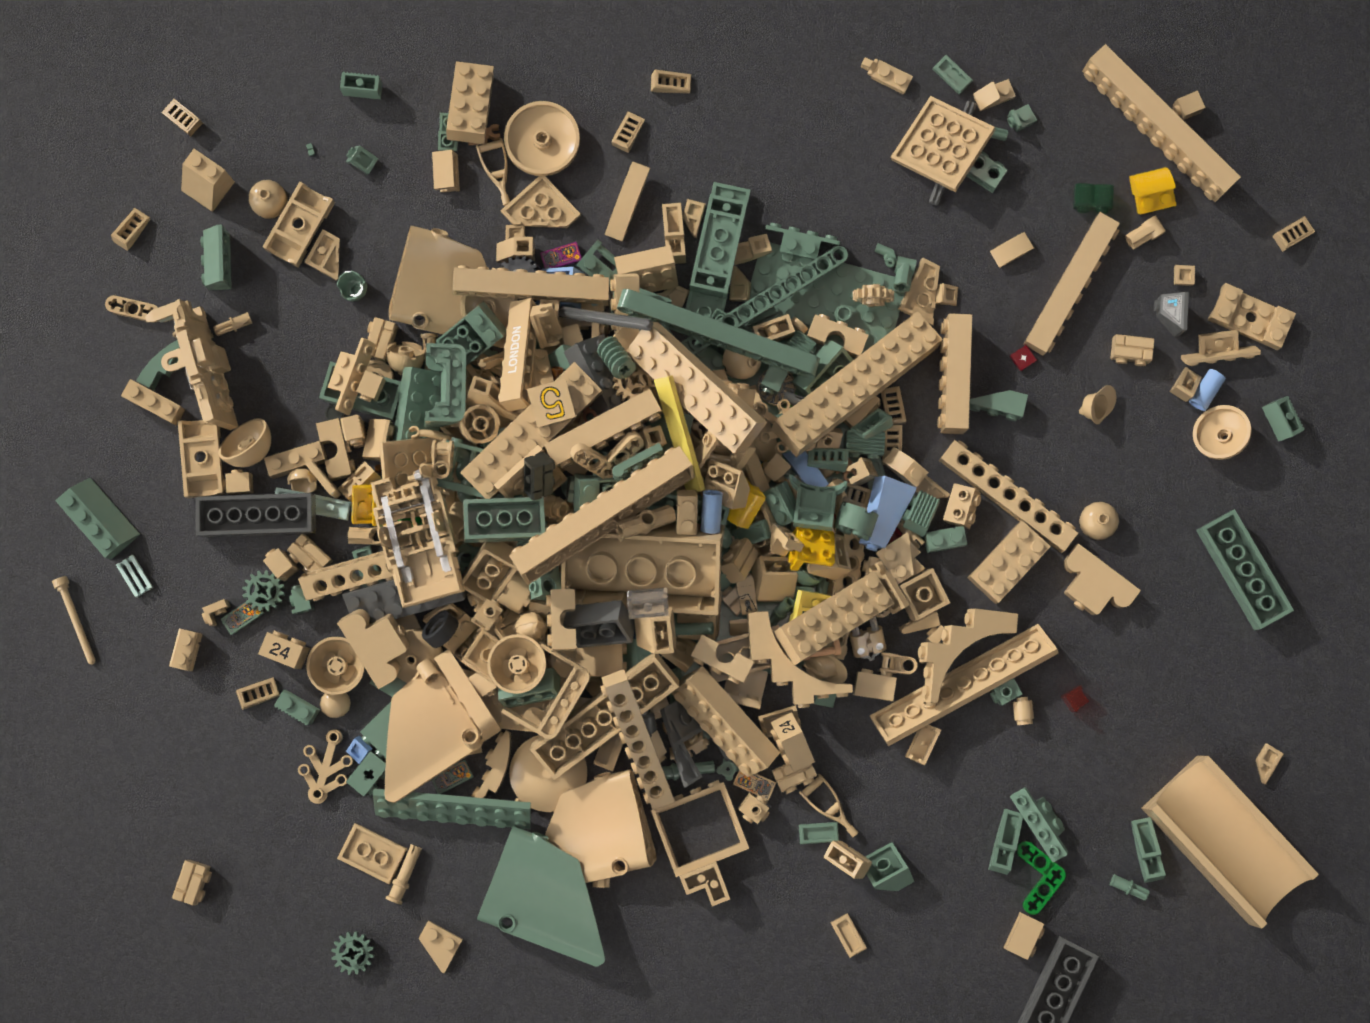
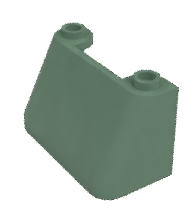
[425,343,466,429]

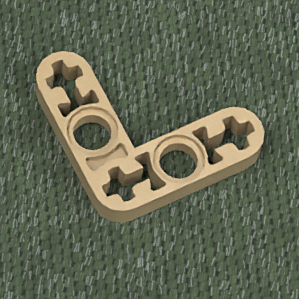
[570,431,644,479]

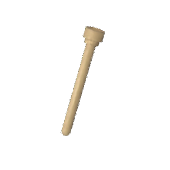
[52,576,96,665]

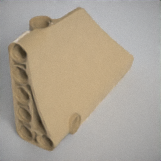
[389,226,507,348]
[385,649,501,803]

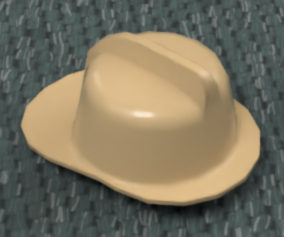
[1079,385,1116,424]
[804,655,847,683]

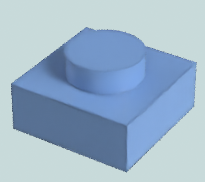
[346,736,372,764]

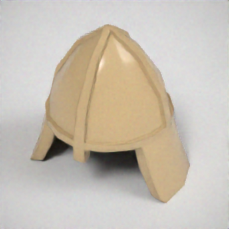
[514,612,547,645]

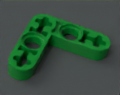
[1016,841,1066,915]

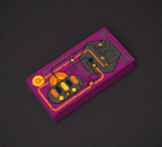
[540,242,581,269]

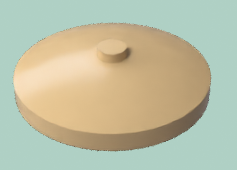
[504,101,580,176]
[509,735,587,812]

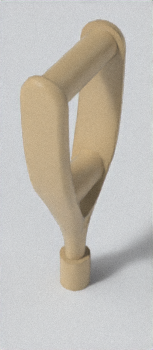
[476,138,510,206]
[799,774,859,837]

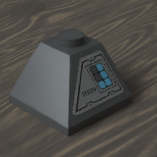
[1154,292,1189,337]

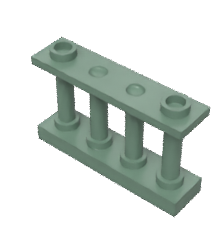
[437,437,515,499]

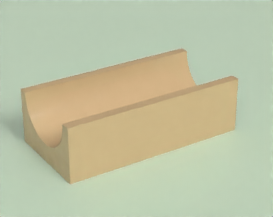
[561,520,725,615]
[1141,756,1319,929]

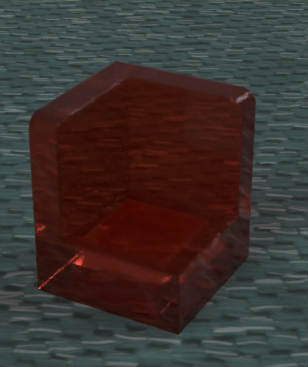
[1061,685,1089,712]

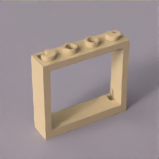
[651,780,749,877]

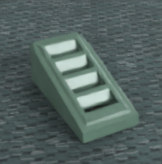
[851,408,893,440]
[807,448,849,472]

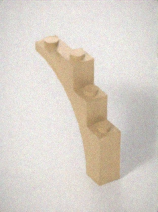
[918,609,1018,703]
[747,611,853,708]

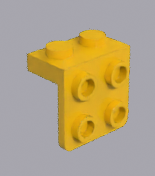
[788,527,835,571]

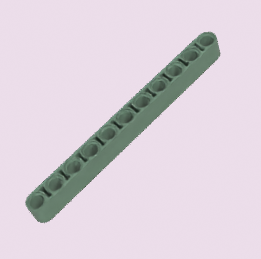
[681,246,848,355]
[617,289,820,378]

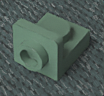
[1007,104,1037,132]
[346,146,379,174]

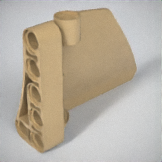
[545,769,656,883]

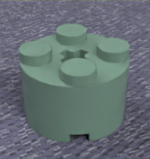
[834,502,879,541]

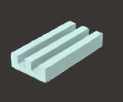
[116,555,153,598]

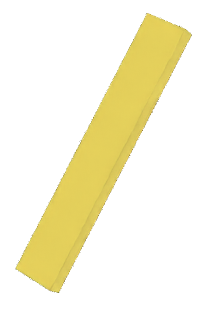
[654,375,705,492]

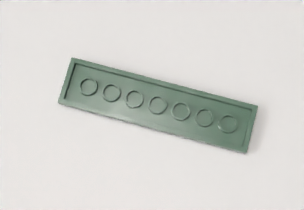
[373,789,531,829]

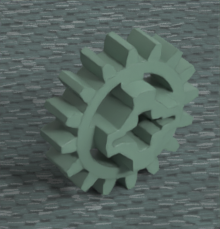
[242,570,285,613]
[331,931,375,975]

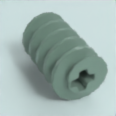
[597,336,636,379]

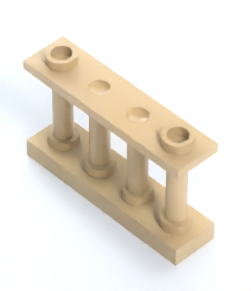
[677,430,756,490]

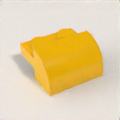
[1129,167,1176,214]
[727,476,766,529]
[351,482,386,526]

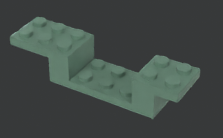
[686,182,751,318]

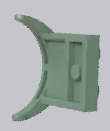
[789,474,848,531]

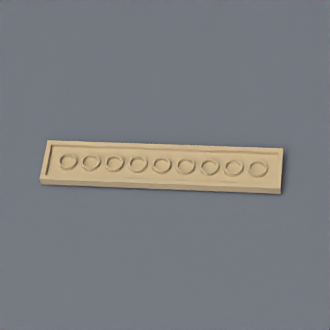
[870,624,1058,746]

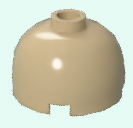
[249,180,288,219]
[386,341,425,375]
[722,349,761,379]
[460,404,500,444]
[1079,502,1119,540]

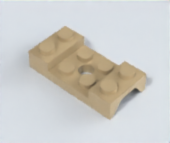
[263,182,335,268]
[1208,283,1296,350]
[178,420,226,498]

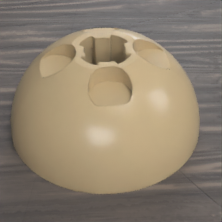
[218,419,271,467]
[487,634,546,694]
[306,637,365,695]

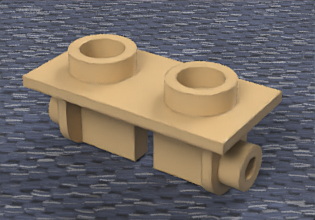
[669,731,710,762]

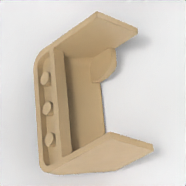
[501,642,590,739]

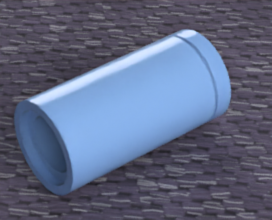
[1189,369,1226,411]
[700,490,723,534]

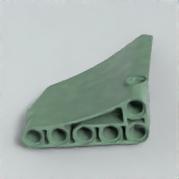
[477,826,605,967]

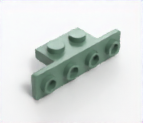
[765,223,840,259]
[1010,787,1068,862]

